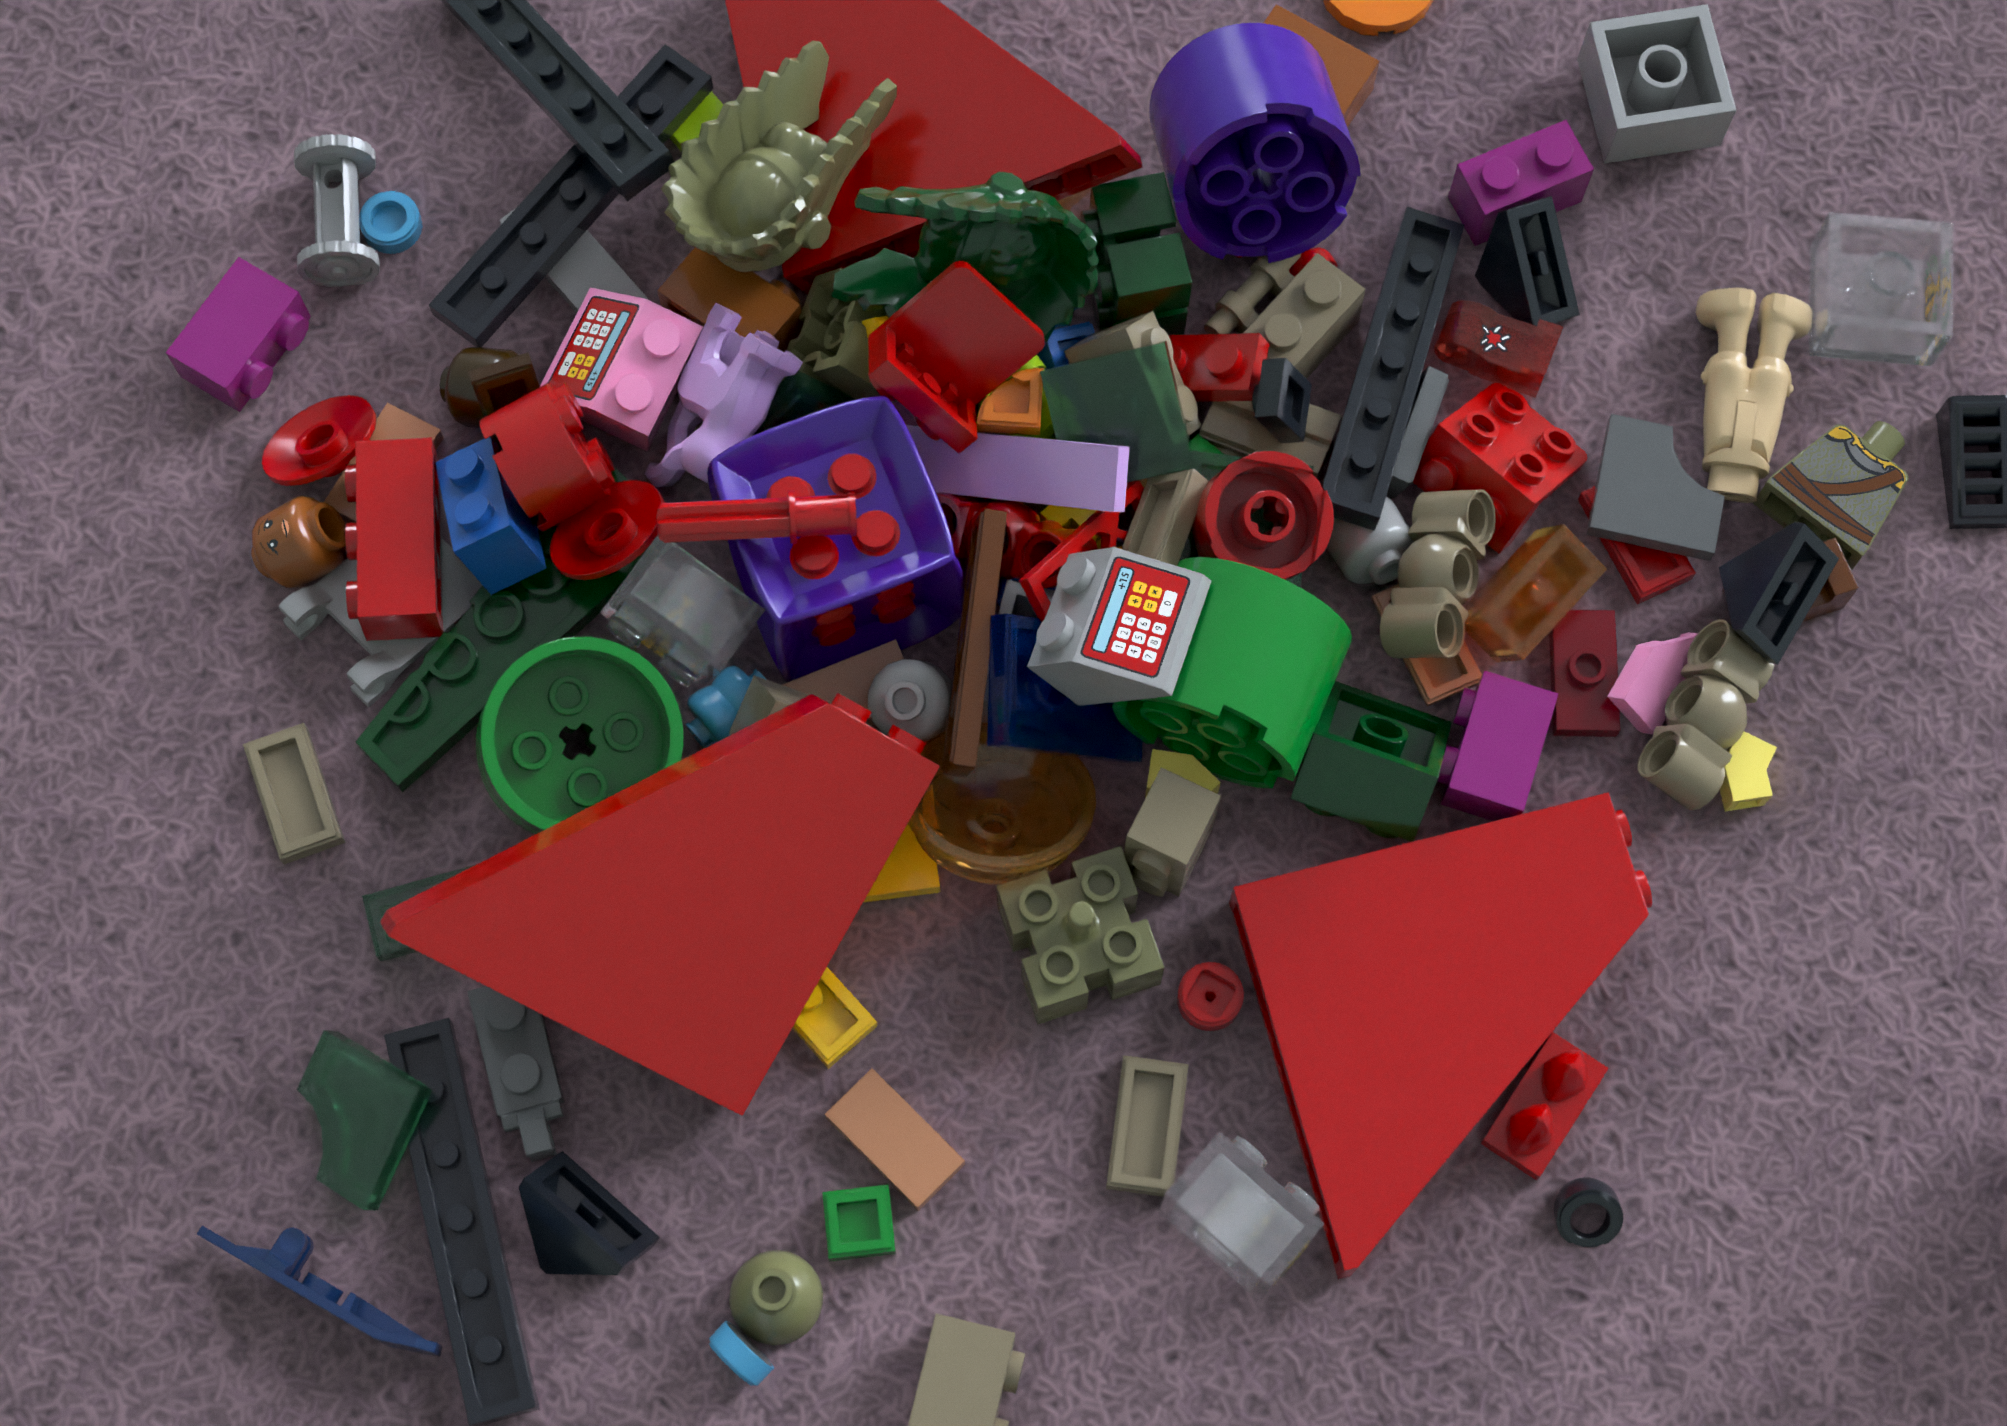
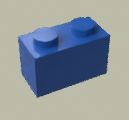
[435,436,547,595]

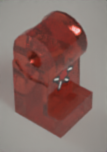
[1434,300,1563,398]

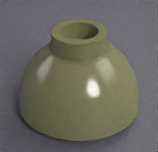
[729,1250,823,1345]

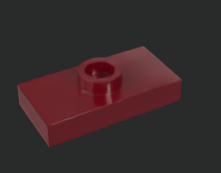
[1548,609,1621,737]

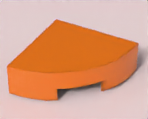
[977,368,1044,435]

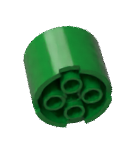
[1112,557,1352,789]
[476,637,683,834]

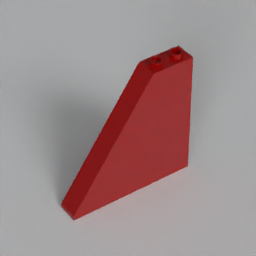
[725,0,1143,295]
[380,693,940,1116]
[1229,792,1652,1279]

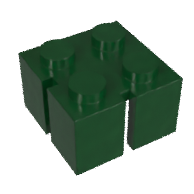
[1080,172,1192,335]

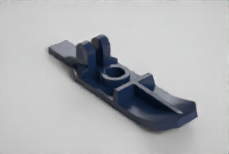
[197,1226,443,1357]

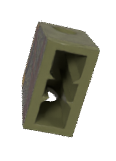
[1753,421,1909,572]

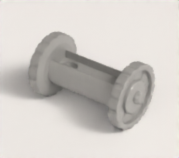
[294,134,380,287]

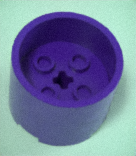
[1149,23,1361,263]

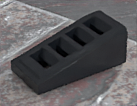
[1936,395,2007,529]

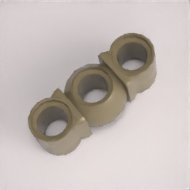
[1380,489,1496,658]
[1637,619,1774,811]

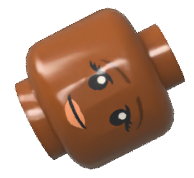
[251,496,346,589]

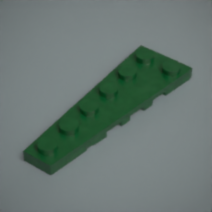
[355,467,677,792]

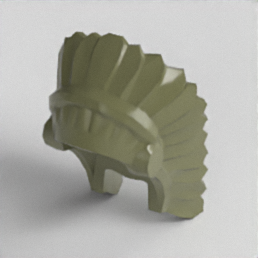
[661,41,897,272]

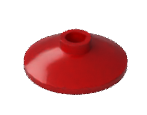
[262,395,377,486]
[550,480,665,580]

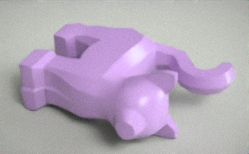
[645,303,803,487]

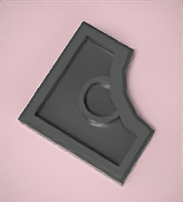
[1586,414,1725,561]

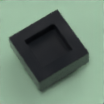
[1252,357,1312,443]

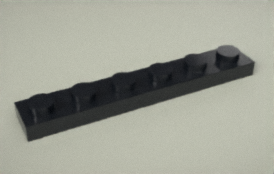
[441,0,675,202]
[429,44,714,347]
[1322,207,1465,531]
[384,1018,540,1426]

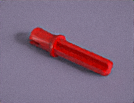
[656,490,857,544]

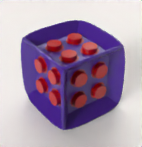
[707,396,964,683]

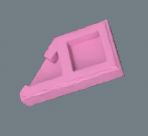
[1607,632,1697,735]

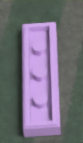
[906,425,1129,512]

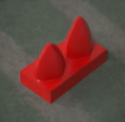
[1480,1032,1609,1181]

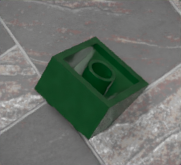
[1290,681,1452,842]

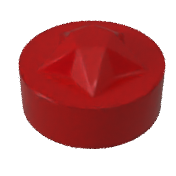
[1177,962,1244,1031]

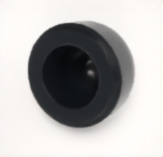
[1554,1177,1623,1247]

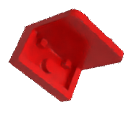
[868,261,1045,454]
[1413,383,1588,554]

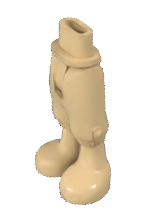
[1696,288,1813,503]

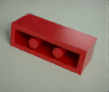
[345,437,443,641]

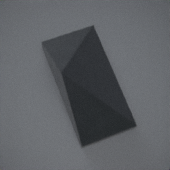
[1475,196,1580,331]
[1719,522,1839,665]
[518,1151,660,1275]

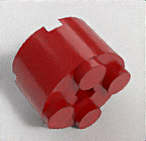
[479,383,616,532]
[1192,451,1334,580]

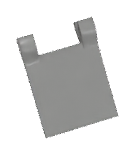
[279,538,482,707]

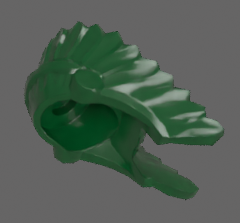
[831,171,1099,342]

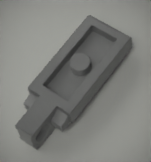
[467,986,565,1162]

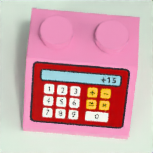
[540,287,703,451]

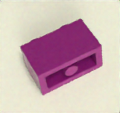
[1448,120,1594,246]
[166,257,311,412]
[1437,670,1558,821]

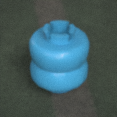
[685,666,767,749]

